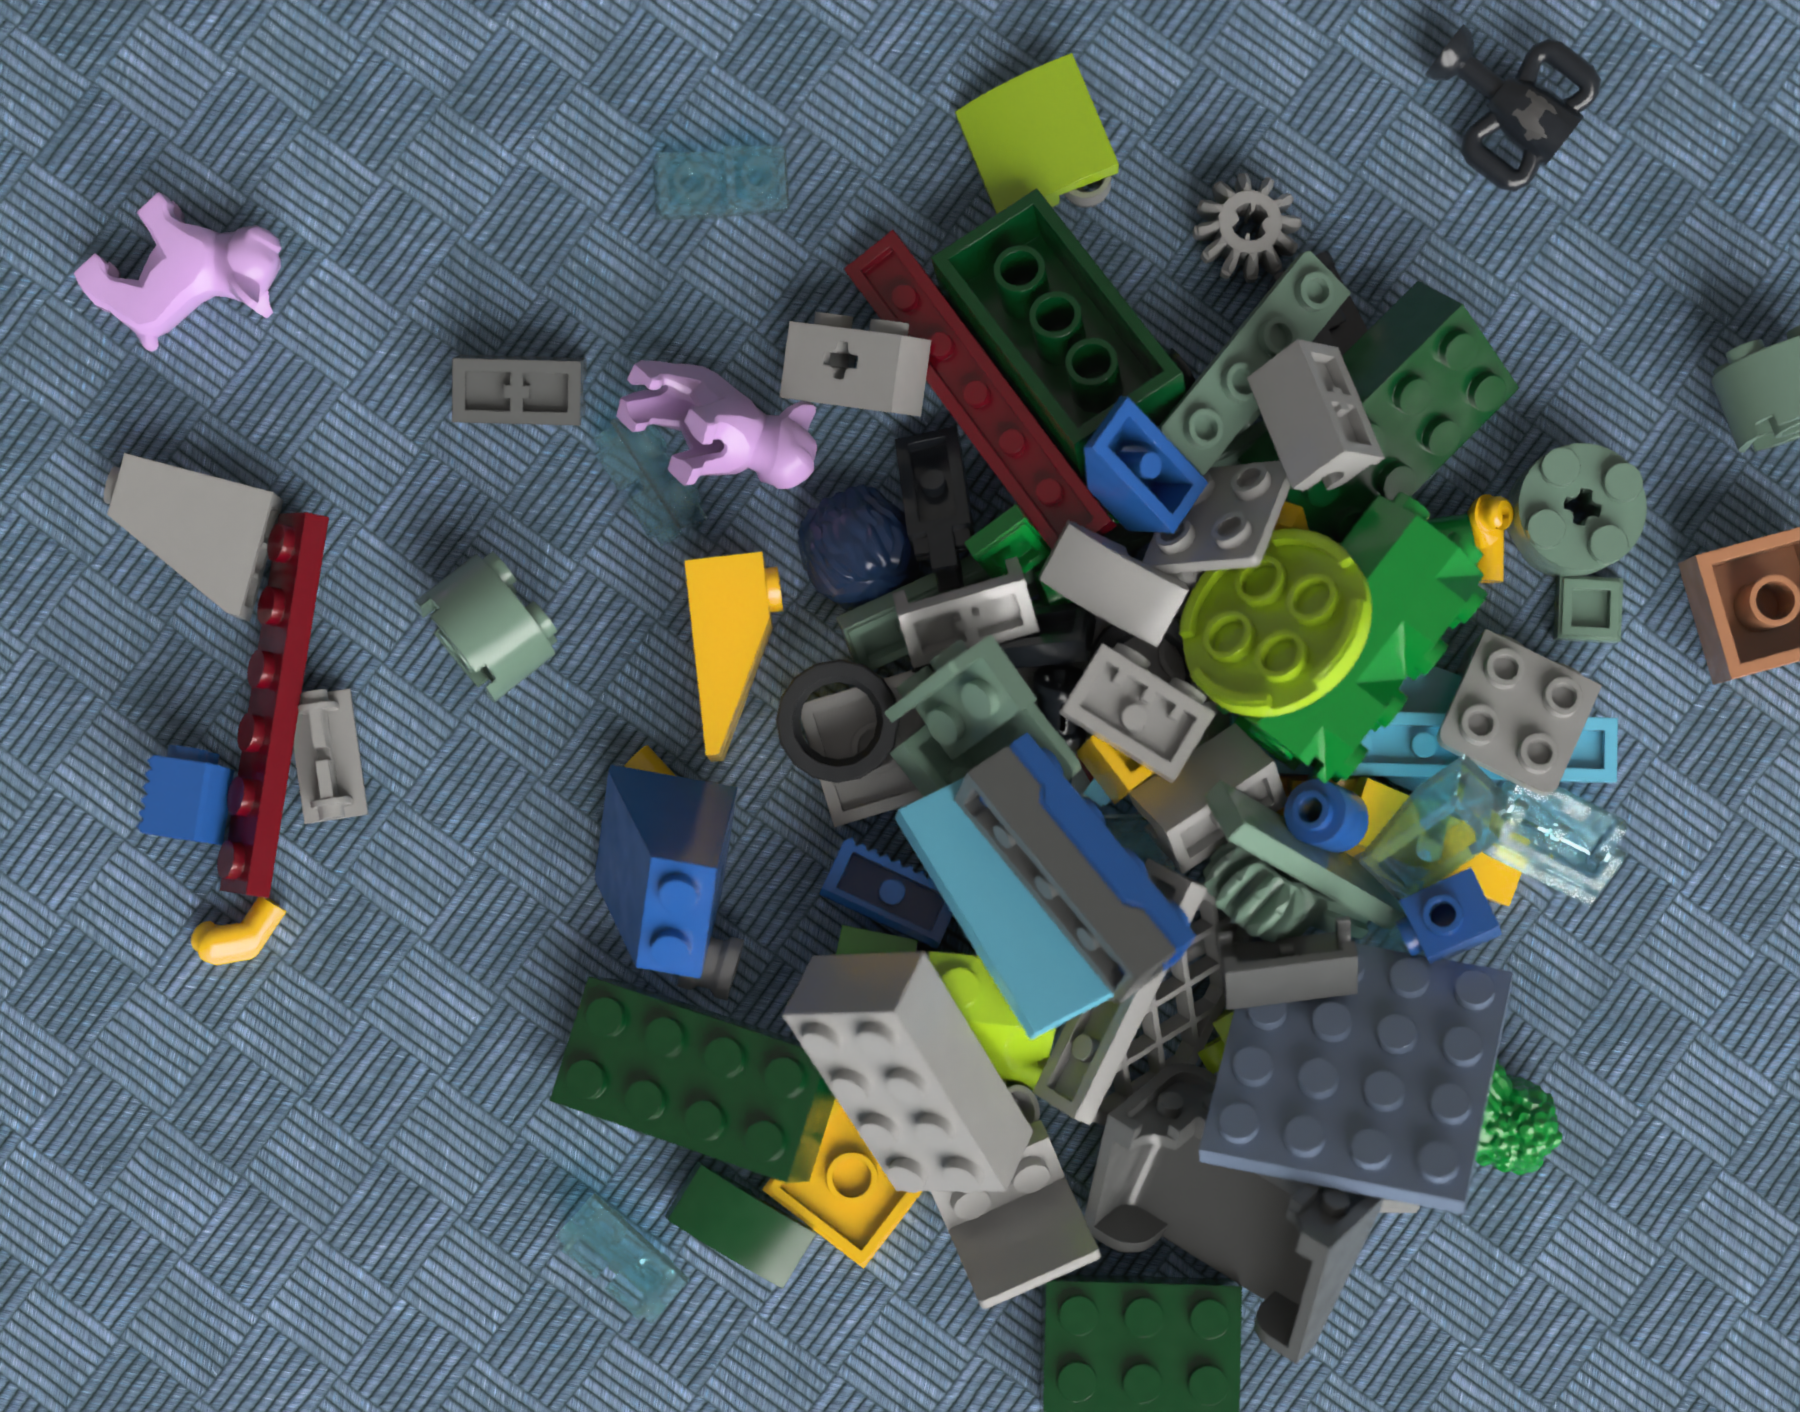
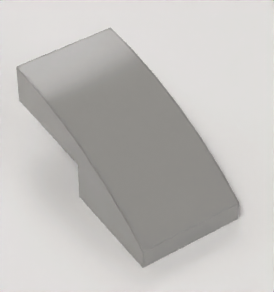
[1038,520,1188,647]

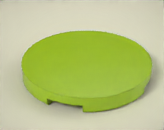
[1179,529,1372,717]

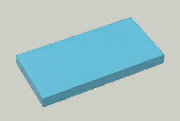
[894,777,1114,1040]

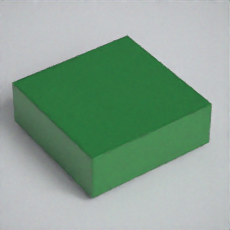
[964,504,1052,579]

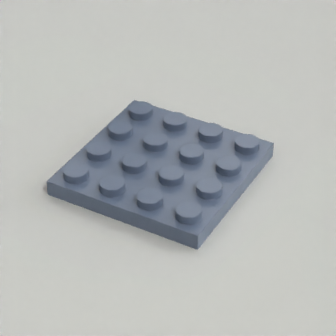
[1199,934,1513,1214]

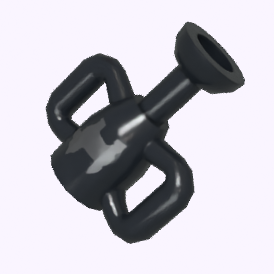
[1425,24,1601,192]

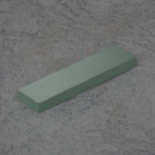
[1204,780,1406,930]

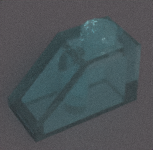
[1359,754,1509,902]

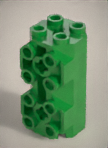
[1215,492,1488,784]

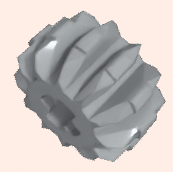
[1192,173,1302,283]

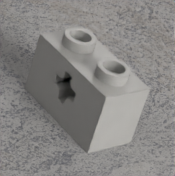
[779,312,931,417]

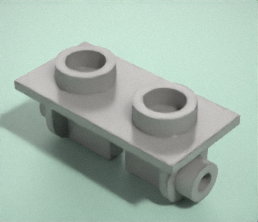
[293,688,369,824]

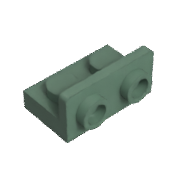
[884,635,1037,761]

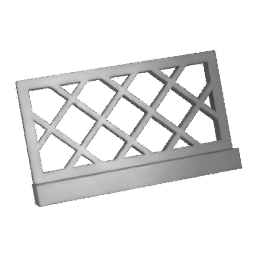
[1032,858,1253,1126]

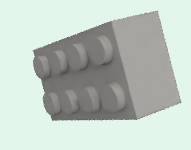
[782,952,1033,1193]

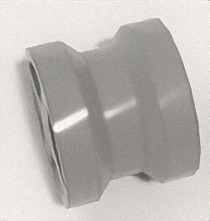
[677,936,745,1001]

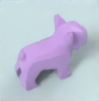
[74,192,281,352]
[616,360,817,489]

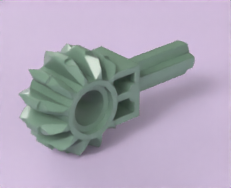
[1203,841,1369,943]

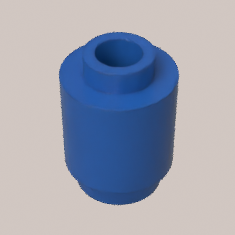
[1284,779,1369,853]

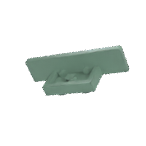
[1157,251,1351,476]

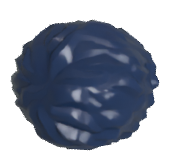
[797,484,919,611]

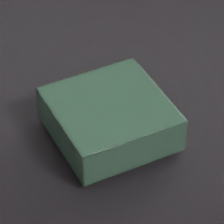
[1553,575,1623,643]

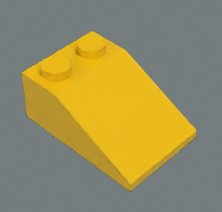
[684,552,783,762]

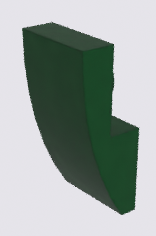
[665,1161,816,1289]

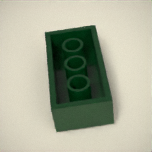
[931,188,1186,477]
[1238,281,1519,544]
[549,976,835,1183]

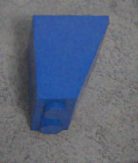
[595,765,738,979]

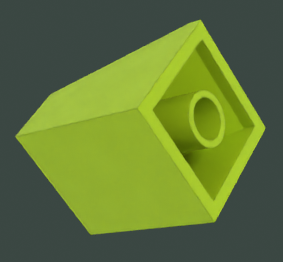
[926,951,1056,1090]

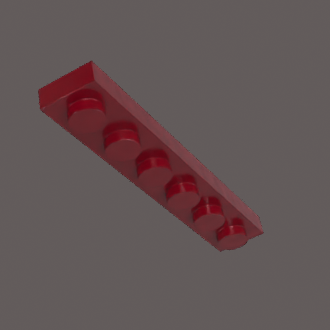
[844,230,1117,550]
[217,512,329,898]

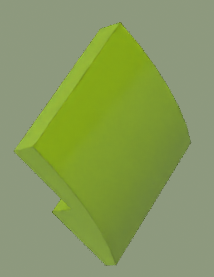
[955,53,1119,214]

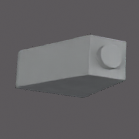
[104,453,284,622]

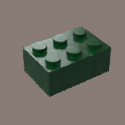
[1039,1274,1242,1412]

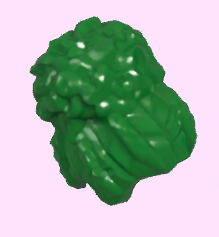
[1476,1058,1562,1175]

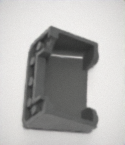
[1084,1063,1384,1364]

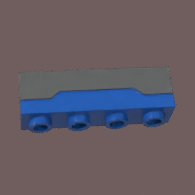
[954,732,1196,1003]

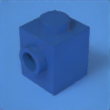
[1395,867,1502,964]

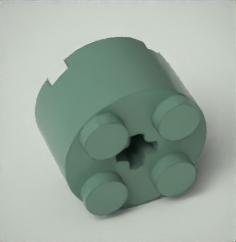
[1711,325,1800,453]
[1507,443,1647,577]
[414,551,557,703]

